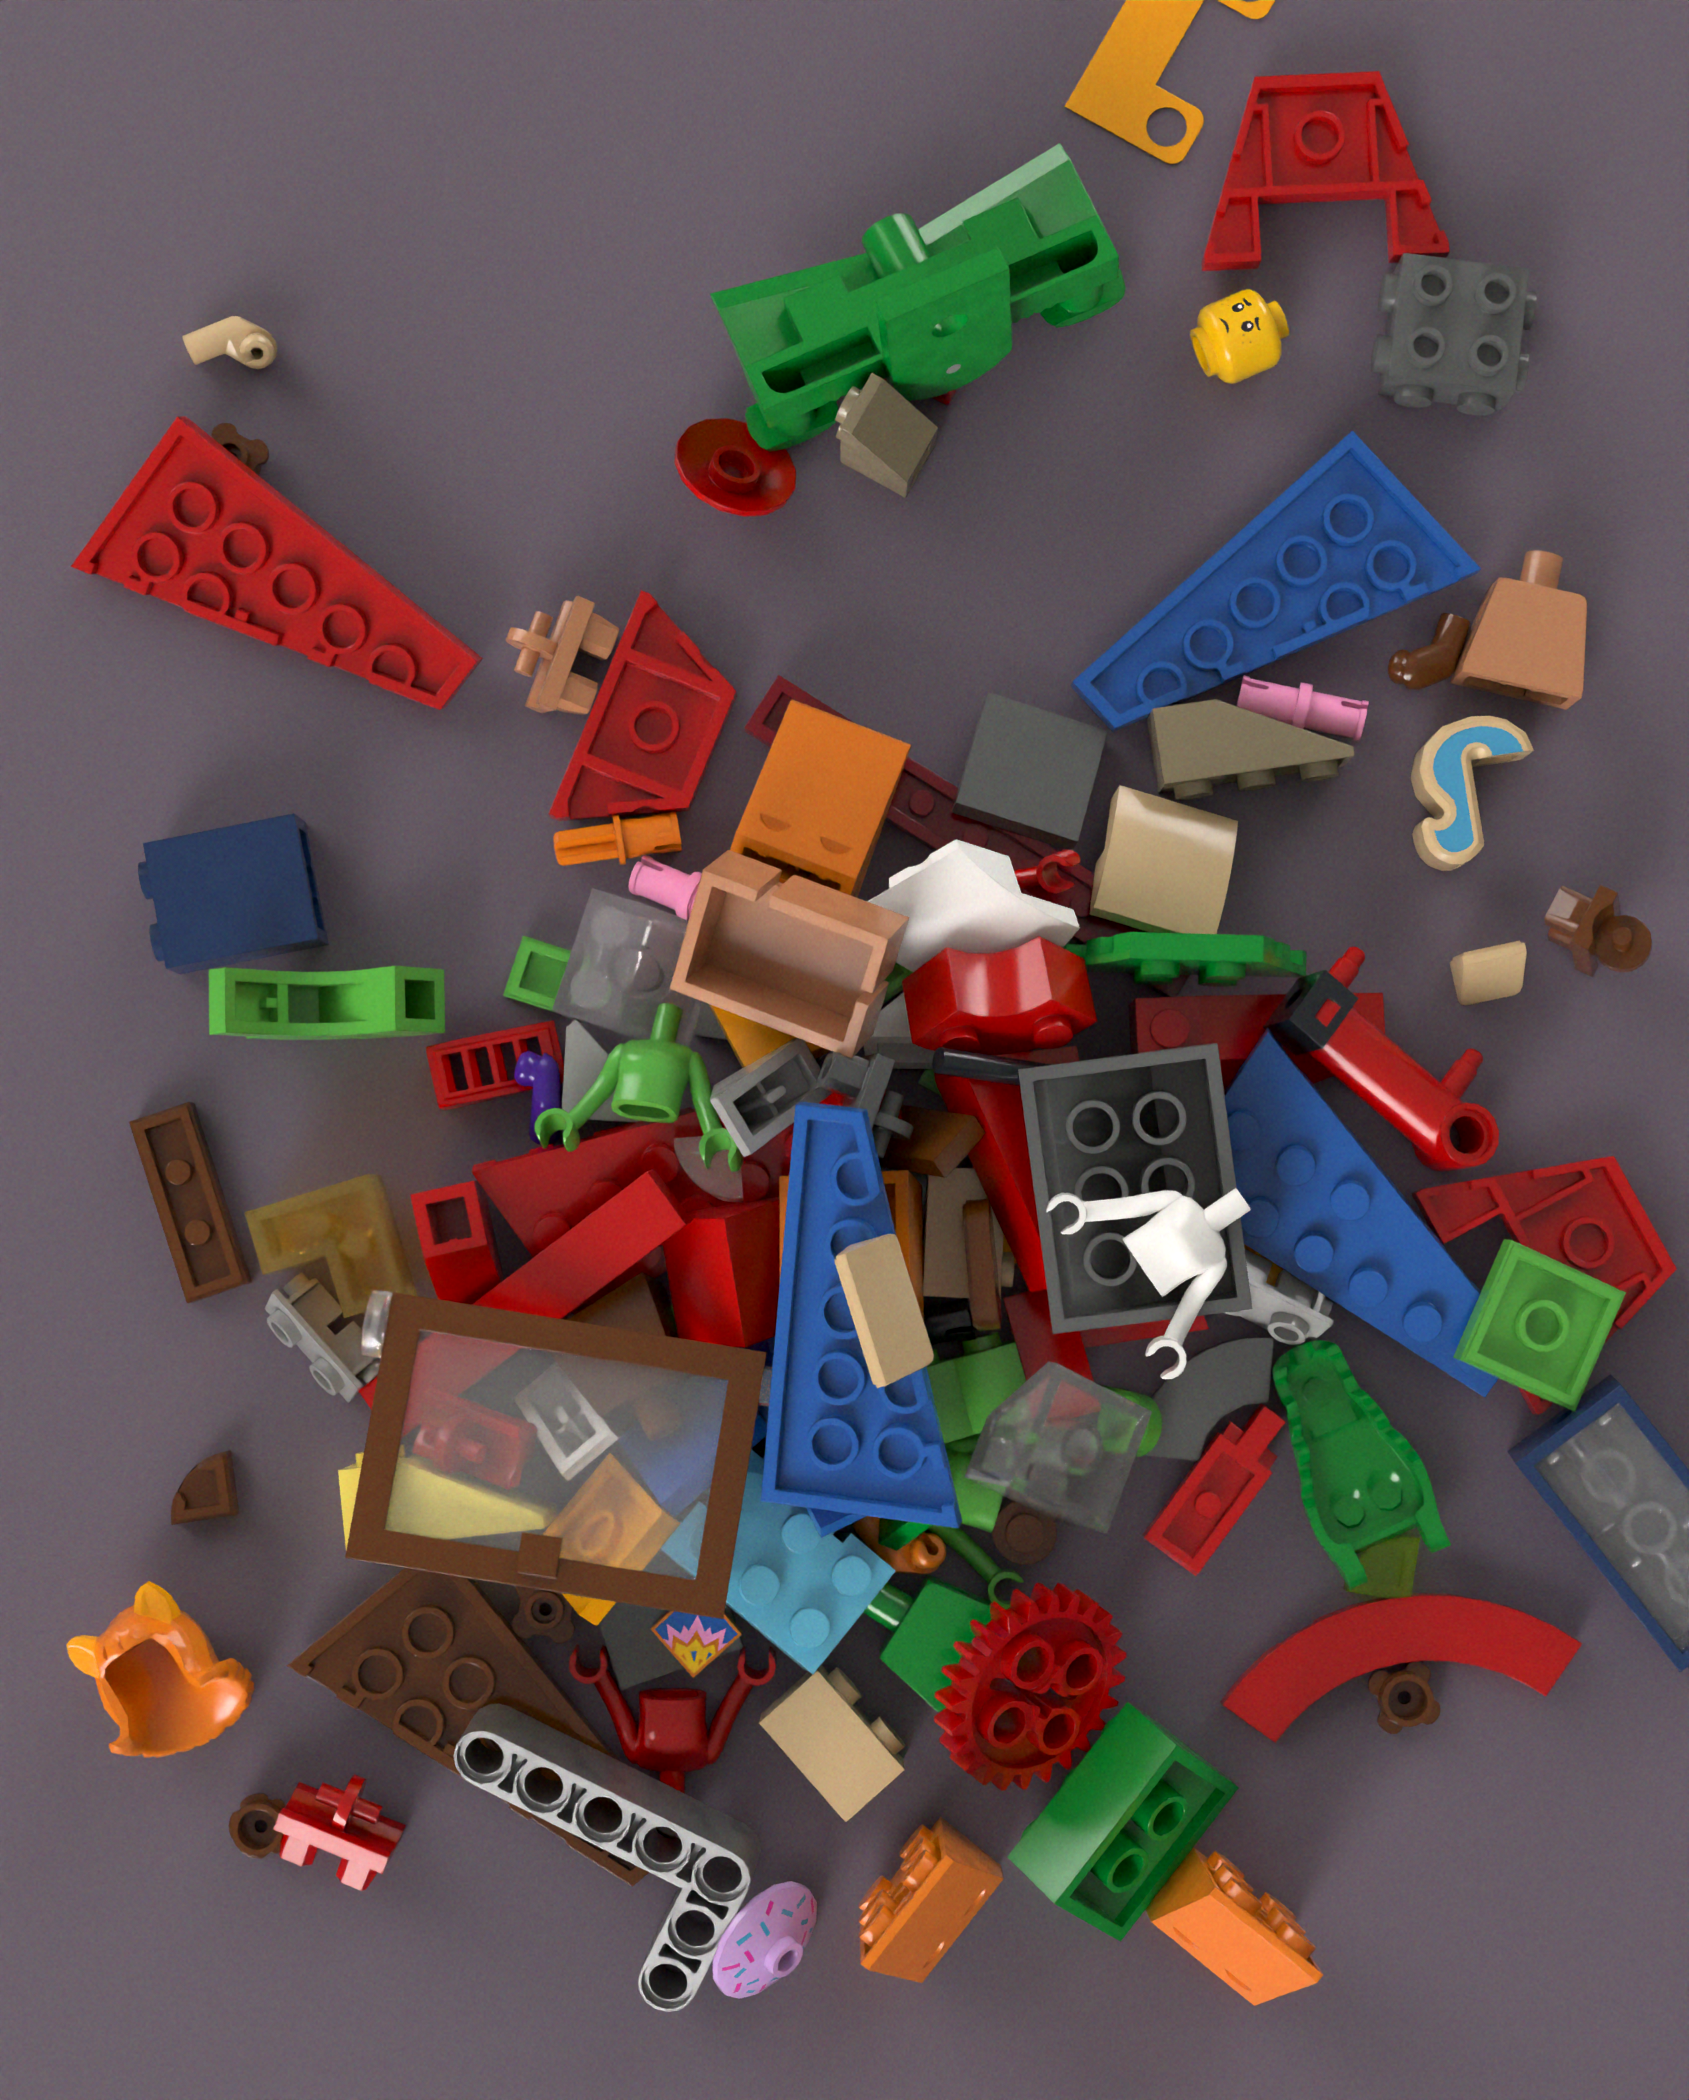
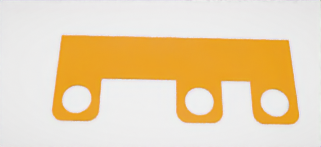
[1064,0,1275,164]

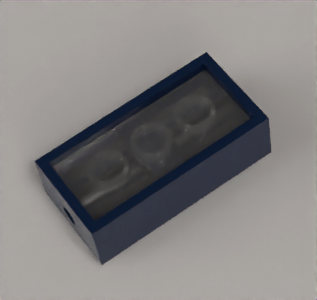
[1507,1374,1689,1672]

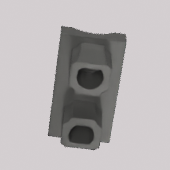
[817,1052,914,1159]

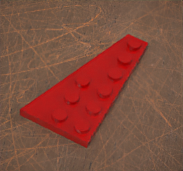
[71,416,483,710]
[471,1089,903,1315]

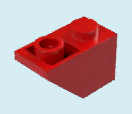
[410,1180,504,1305]

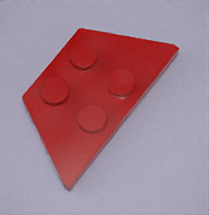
[548,590,737,821]

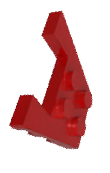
[1201,71,1450,271]
[1411,1156,1677,1415]

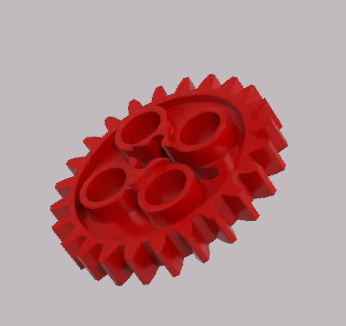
[934,1582,1127,1791]

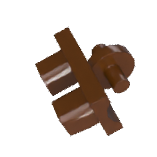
[1544,885,1652,977]

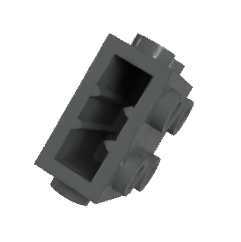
[1371,253,1537,415]

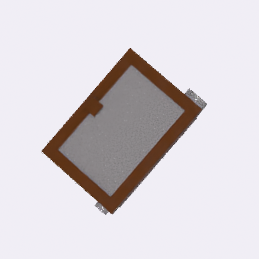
[345,1290,772,1619]

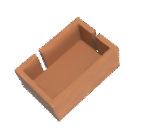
[670,850,910,1059]

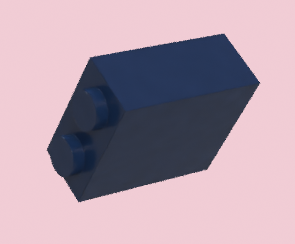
[138,813,329,974]

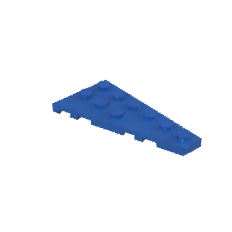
[1071,430,1481,732]

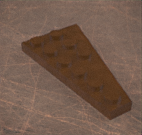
[286,1568,680,1887]

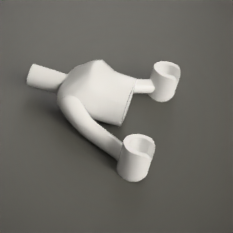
[1046,1188,1251,1379]

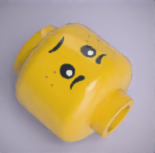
[1190,289,1289,384]

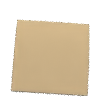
[1089,785,1238,934]

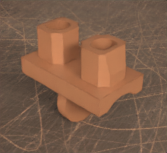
[506,596,619,715]

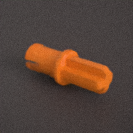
[553,811,682,866]

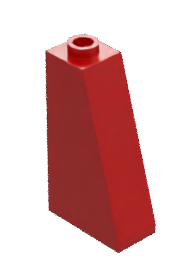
[934,1046,1079,1292]

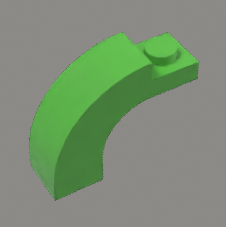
[209,966,445,1040]

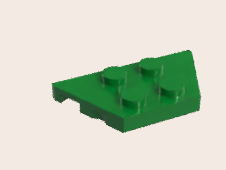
[1063,932,1307,987]

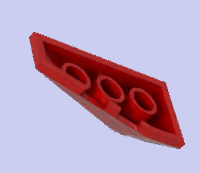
[1128,992,1385,1090]

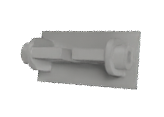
[1225,1249,1334,1345]
[265,1272,382,1403]

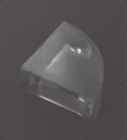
[673,1136,744,1202]

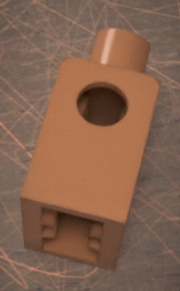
[1450,550,1587,710]

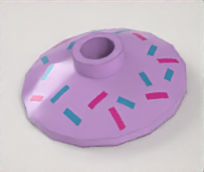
[713,1881,817,1999]

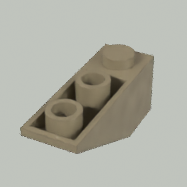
[1147,699,1355,801]

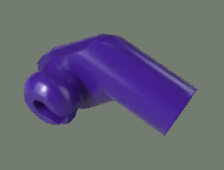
[514,1051,563,1145]

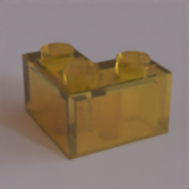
[244,1174,418,1318]

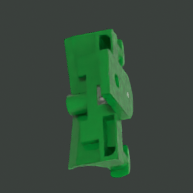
[710,143,1126,452]

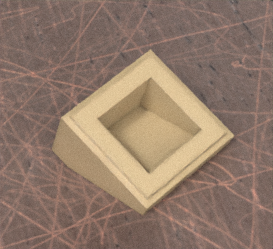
[1449,940,1527,1006]

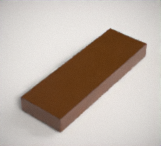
[129,1102,252,1303]

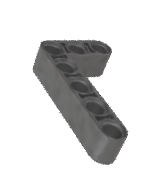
[454,1704,761,2012]

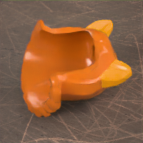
[66,1581,255,1758]

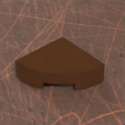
[171,1450,239,1525]

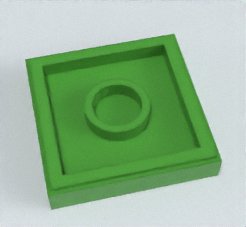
[1453,1239,1626,1412]

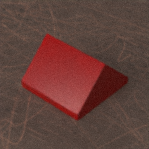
[663,1196,780,1348]

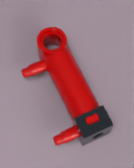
[1263,946,1499,1172]

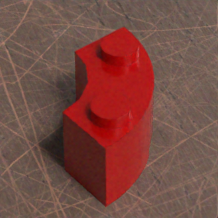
[902,936,1097,1055]

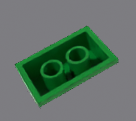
[1007,1701,1239,1942]

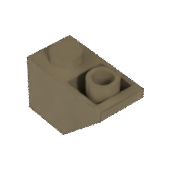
[835,373,938,498]

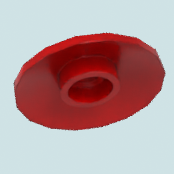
[674,418,796,517]

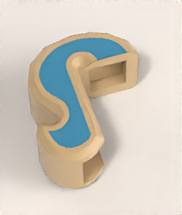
[1410,716,1534,871]

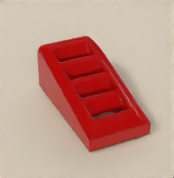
[426,1020,564,1111]

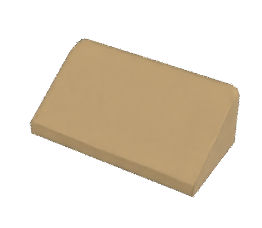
[834,1234,934,1388]

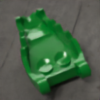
[1272,1340,1451,1591]

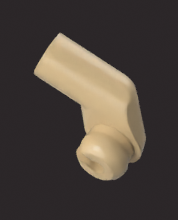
[182,316,277,369]

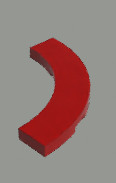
[1220,1593,1582,1743]

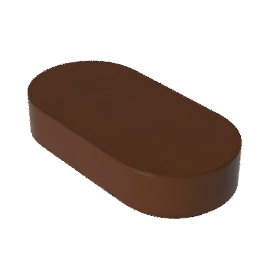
[963,1198,1002,1331]

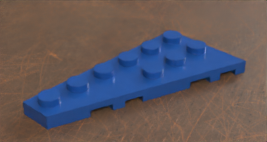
[1224,1027,1499,1397]
[761,1102,962,1529]

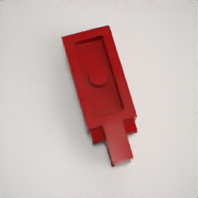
[1142,1403,1286,1576]

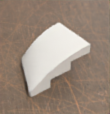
[867,839,1080,972]

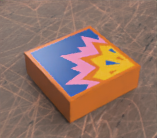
[650,1611,743,1678]

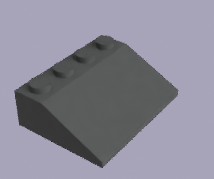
[1018,1043,1252,1334]

